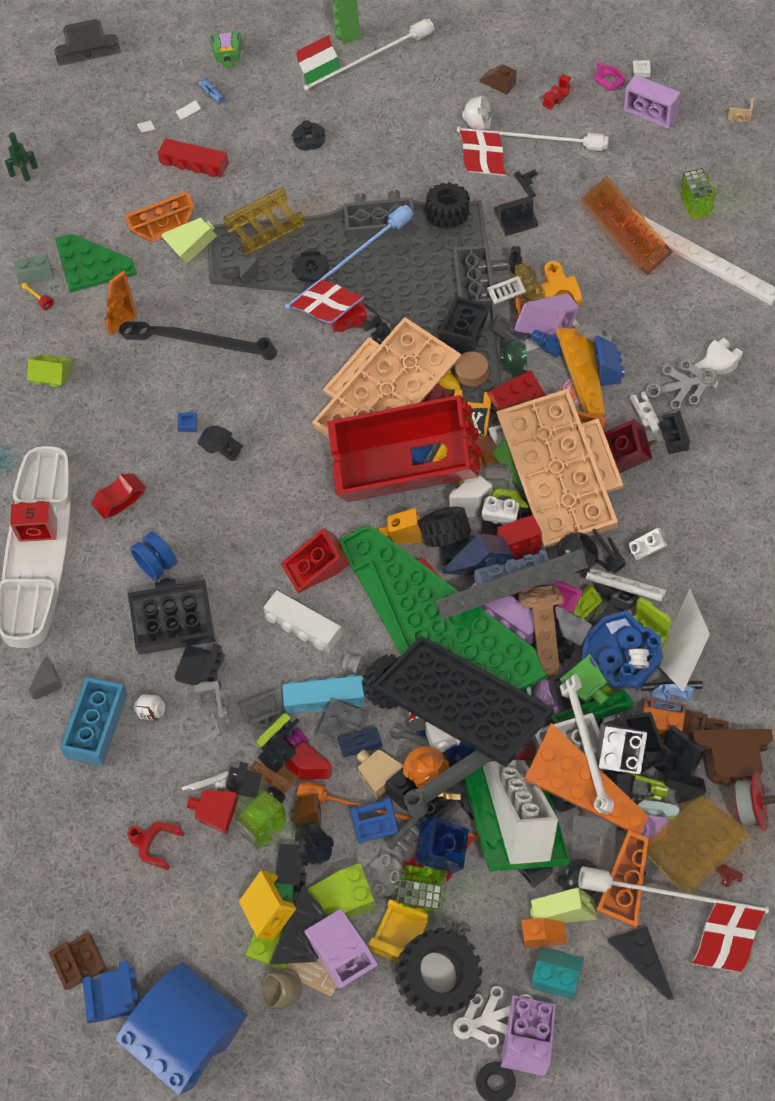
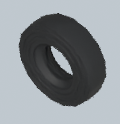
[476,1062,516,1101]

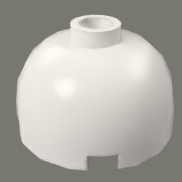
[462,96,491,130]

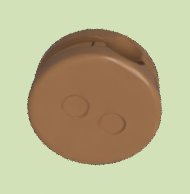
[455,352,489,387]

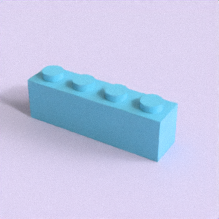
[282,675,365,714]

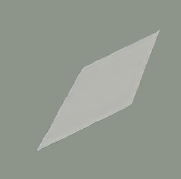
[660,589,710,692]

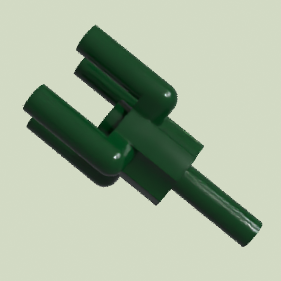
[5,132,38,181]

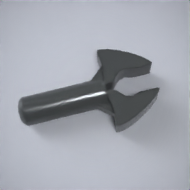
[586,599,610,627]

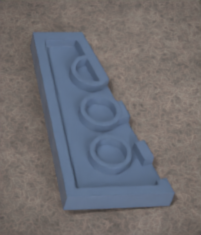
[474,550,555,585]

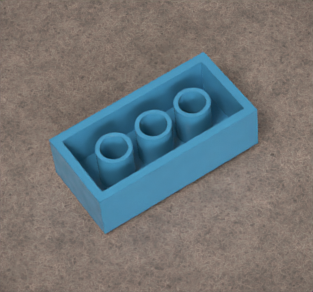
[60,677,127,766]

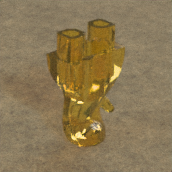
[515,263,546,302]

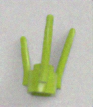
[624,772,668,802]

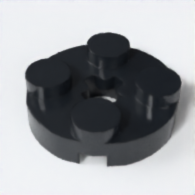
[292,120,325,151]
[293,250,329,282]
[295,822,334,865]

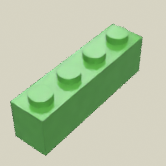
[332,0,360,44]

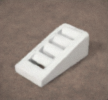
[487,276,526,305]

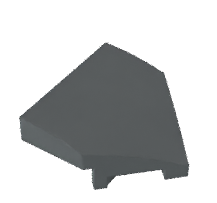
[238,689,283,731]

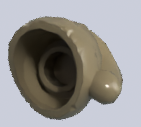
[263,968,302,1009]

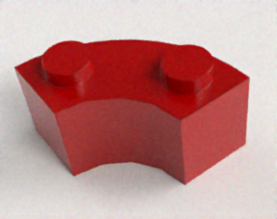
[91,473,146,519]

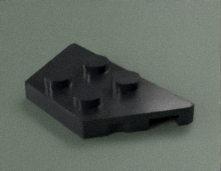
[269,886,329,965]

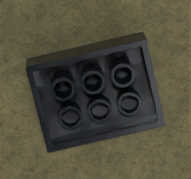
[128,580,216,655]

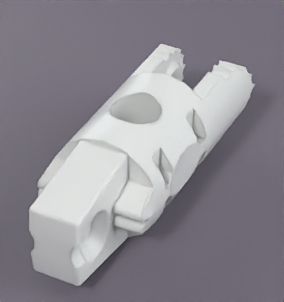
[630,391,659,433]

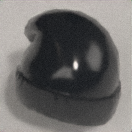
[557,859,598,896]

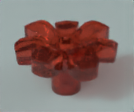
[716,864,743,887]

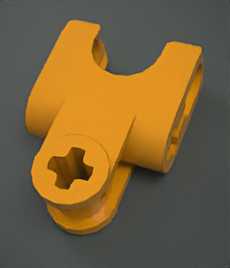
[539,261,582,306]

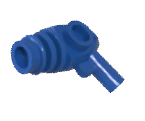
[530,329,563,358]

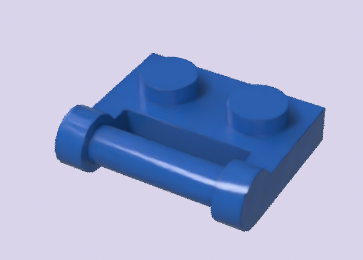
[350,796,399,843]

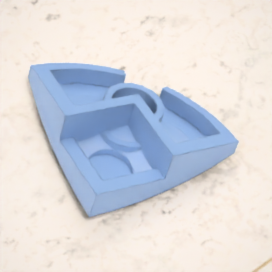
[651,684,695,702]

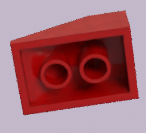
[281,528,350,593]

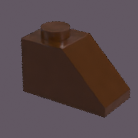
[479,64,517,95]
[291,793,321,829]

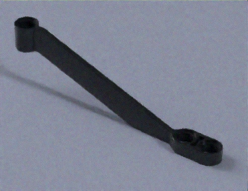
[119,322,277,360]

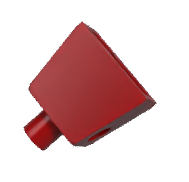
[187,789,239,835]

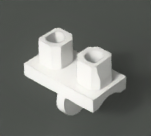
[629,528,667,561]

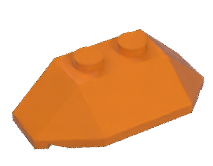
[124,191,194,242]

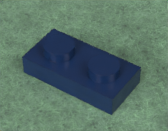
[338,727,383,758]

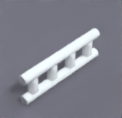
[586,569,666,602]

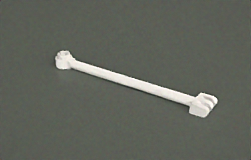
[560,674,614,815]

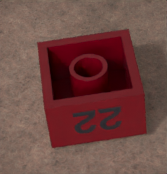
[604,419,653,473]

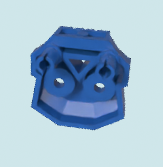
[581,610,663,691]

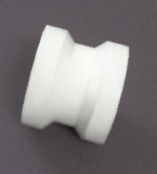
[628,649,649,669]

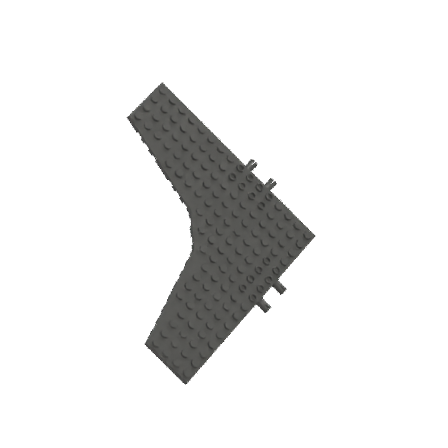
[208,190,510,433]

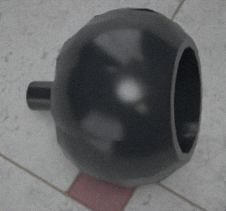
[557,532,599,574]

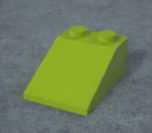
[308,863,376,919]

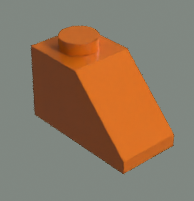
[521,918,567,948]

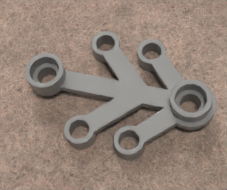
[646,360,718,411]

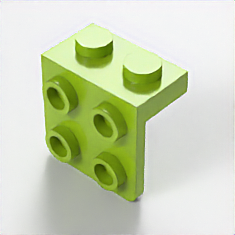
[633,597,671,646]

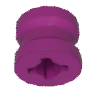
[284,727,309,749]

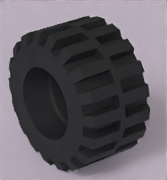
[426,182,470,228]
[419,507,471,547]
[362,654,401,710]

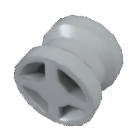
[342,652,364,675]

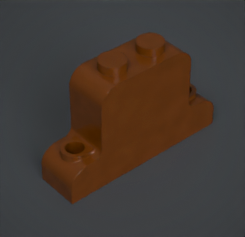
[688,729,773,786]

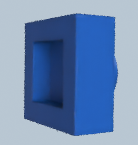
[177,412,198,432]

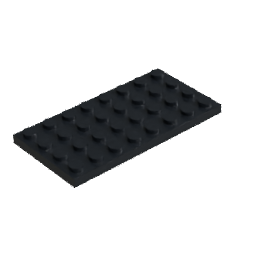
[372,636,554,767]

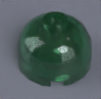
[499,339,527,375]

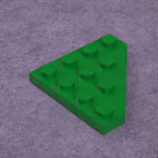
[55,234,137,293]

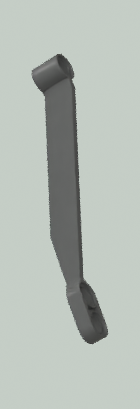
[404,698,543,818]

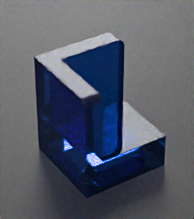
[445,742,476,765]

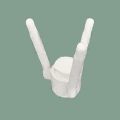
[182,771,231,792]

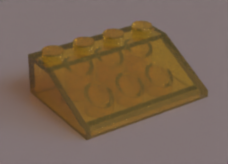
[646,796,750,894]

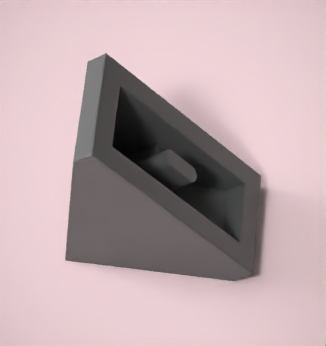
[29,657,62,700]

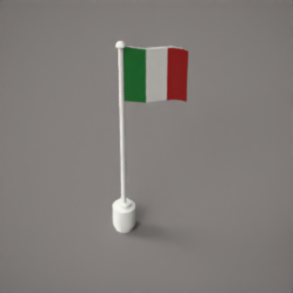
[297,19,434,91]

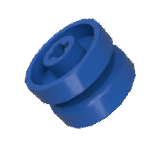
[129,531,177,581]

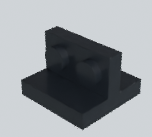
[494,196,538,236]

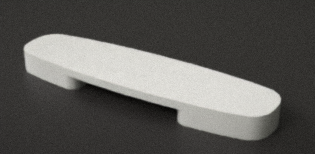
[0,446,72,648]

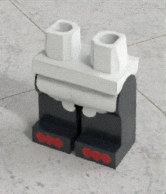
[481,496,520,536]

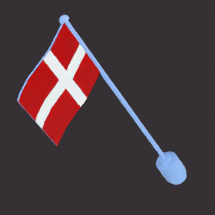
[285,204,414,323]

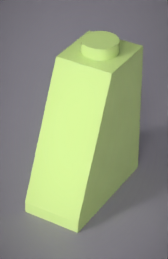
[161,218,217,263]
[530,888,598,923]

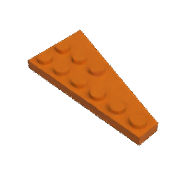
[524,723,649,835]

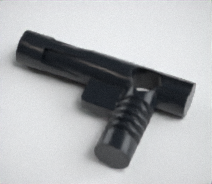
[514,169,537,198]

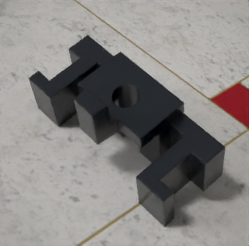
[362,315,392,344]

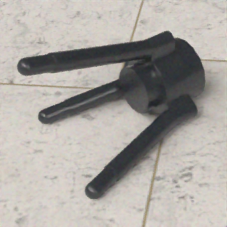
[592,529,626,573]

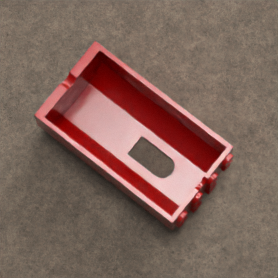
[327,395,482,502]

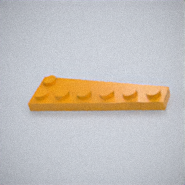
[556,328,606,418]

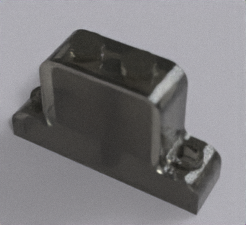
[54,19,121,66]

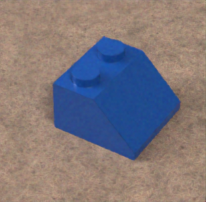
[594,335,624,386]

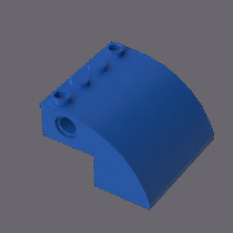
[115,962,248,1095]

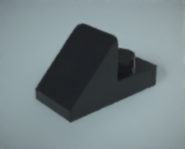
[662,767,706,804]

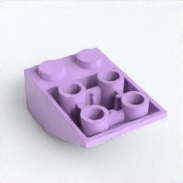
[514,294,580,336]
[304,909,377,988]
[501,995,556,1076]

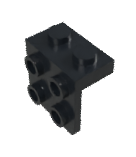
[174,643,225,686]
[258,718,300,775]

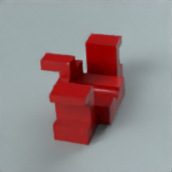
[542,74,571,110]

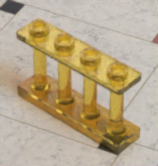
[223,187,305,255]

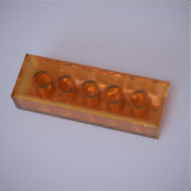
[581,176,674,276]

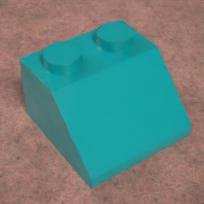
[532,947,584,1000]

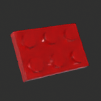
[487,370,546,411]

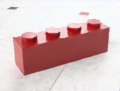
[158,138,229,178]

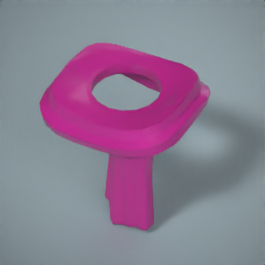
[594,61,625,91]

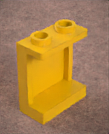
[239,870,296,940]
[369,899,429,962]

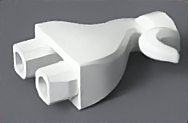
[690,338,743,388]

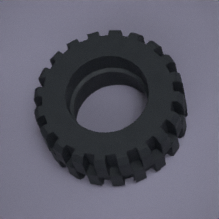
[395,928,483,1017]

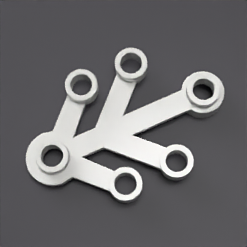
[453,986,533,1049]

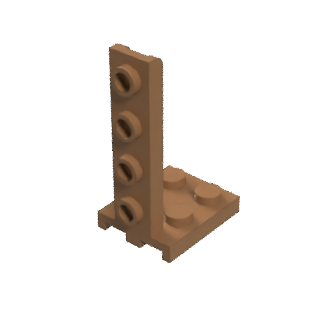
[517,584,563,681]

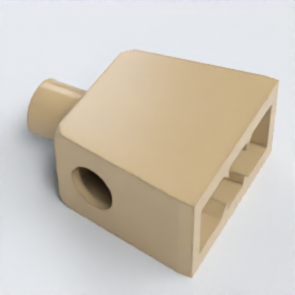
[356,750,403,800]

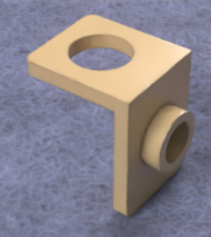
[728,97,754,122]

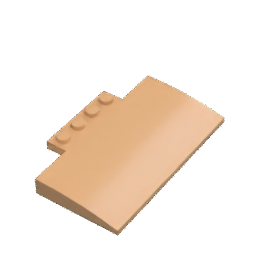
[312,317,462,438]
[496,389,624,548]

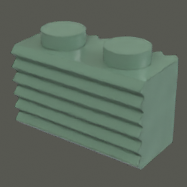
[13,254,53,285]

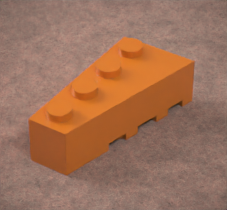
[596,830,649,928]

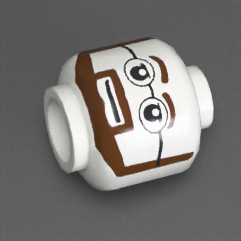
[134,694,165,721]

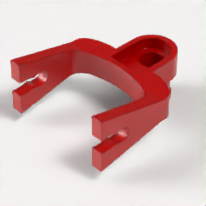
[127,822,184,870]

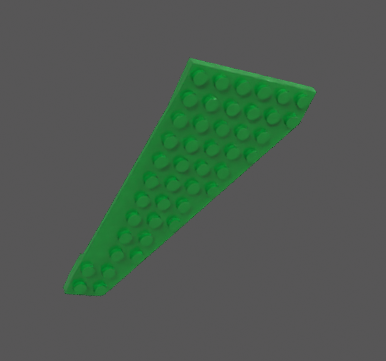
[339,526,548,691]

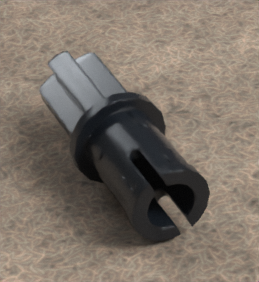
[509,246,523,274]

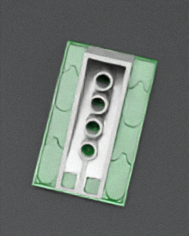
[458,747,570,872]

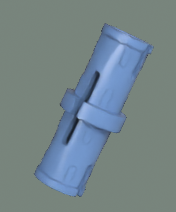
[199,78,226,105]

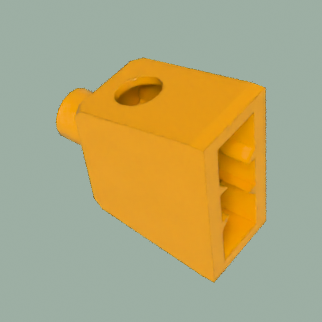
[379,508,424,545]

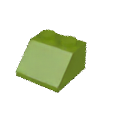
[27,354,75,387]

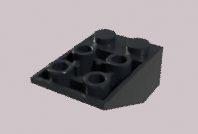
[385,768,457,824]

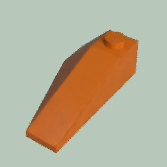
[105,271,138,336]

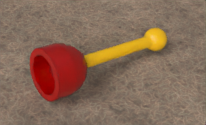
[21,282,54,311]

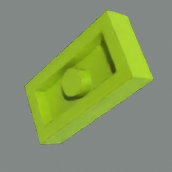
[573,586,602,619]

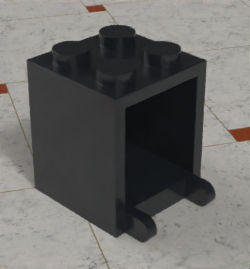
[599,711,671,775]

